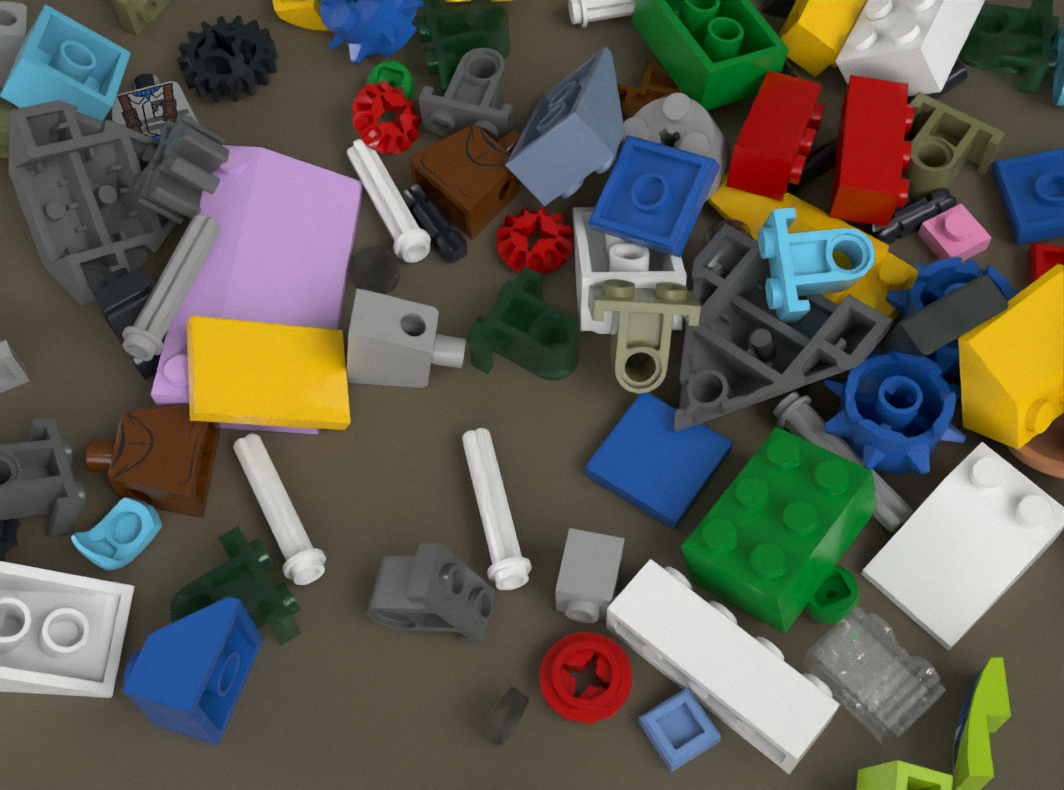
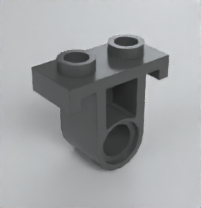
[419,48,515,141]
[0,417,86,537]
[366,543,496,643]

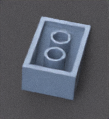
[505,46,625,206]

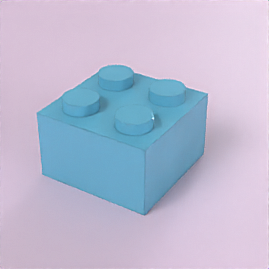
[0,4,131,122]

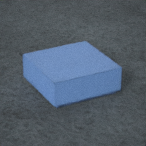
[638,687,721,772]

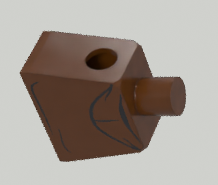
[409,125,521,240]
[86,404,221,518]

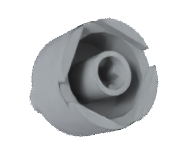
[621,93,731,201]

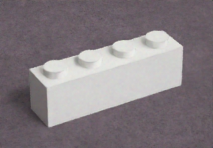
[606,559,840,775]

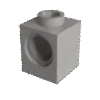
[555,528,625,623]

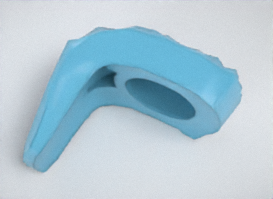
[71,497,162,571]

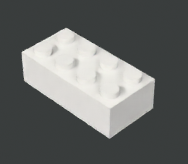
[835,0,985,96]

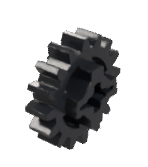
[177,15,278,103]

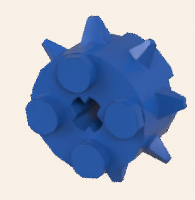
[318,0,424,64]
[886,257,1019,380]
[824,351,967,476]

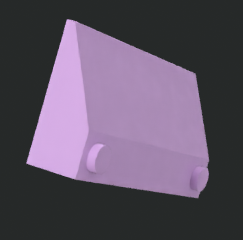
[151,145,364,435]

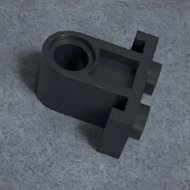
[93,267,166,380]

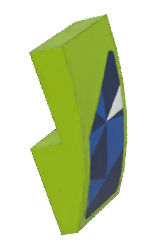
[953,657,1011,790]

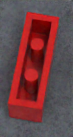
[726,70,826,201]
[829,75,915,227]

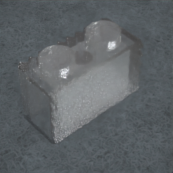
[801,606,946,751]

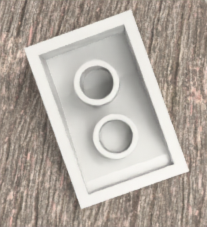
[573,207,687,334]
[861,442,1064,651]
[0,561,135,698]

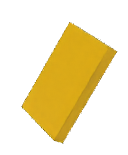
[186,315,351,430]

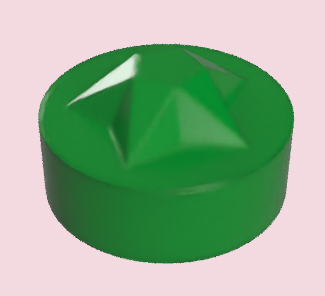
[367,61,415,100]
[804,565,860,624]

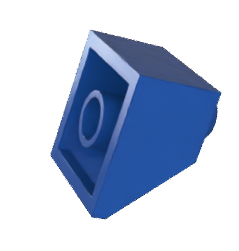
[122,596,264,746]

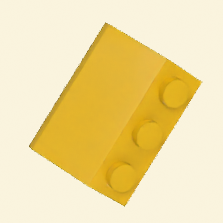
[958,264,1064,450]

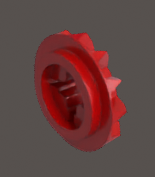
[351,80,422,155]
[496,206,573,275]
[540,632,632,726]

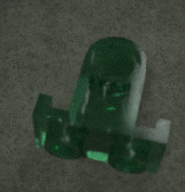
[415,0,510,93]
[958,0,1059,94]
[467,266,579,380]
[169,526,301,645]

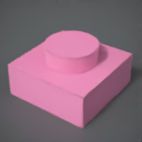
[918,203,992,262]

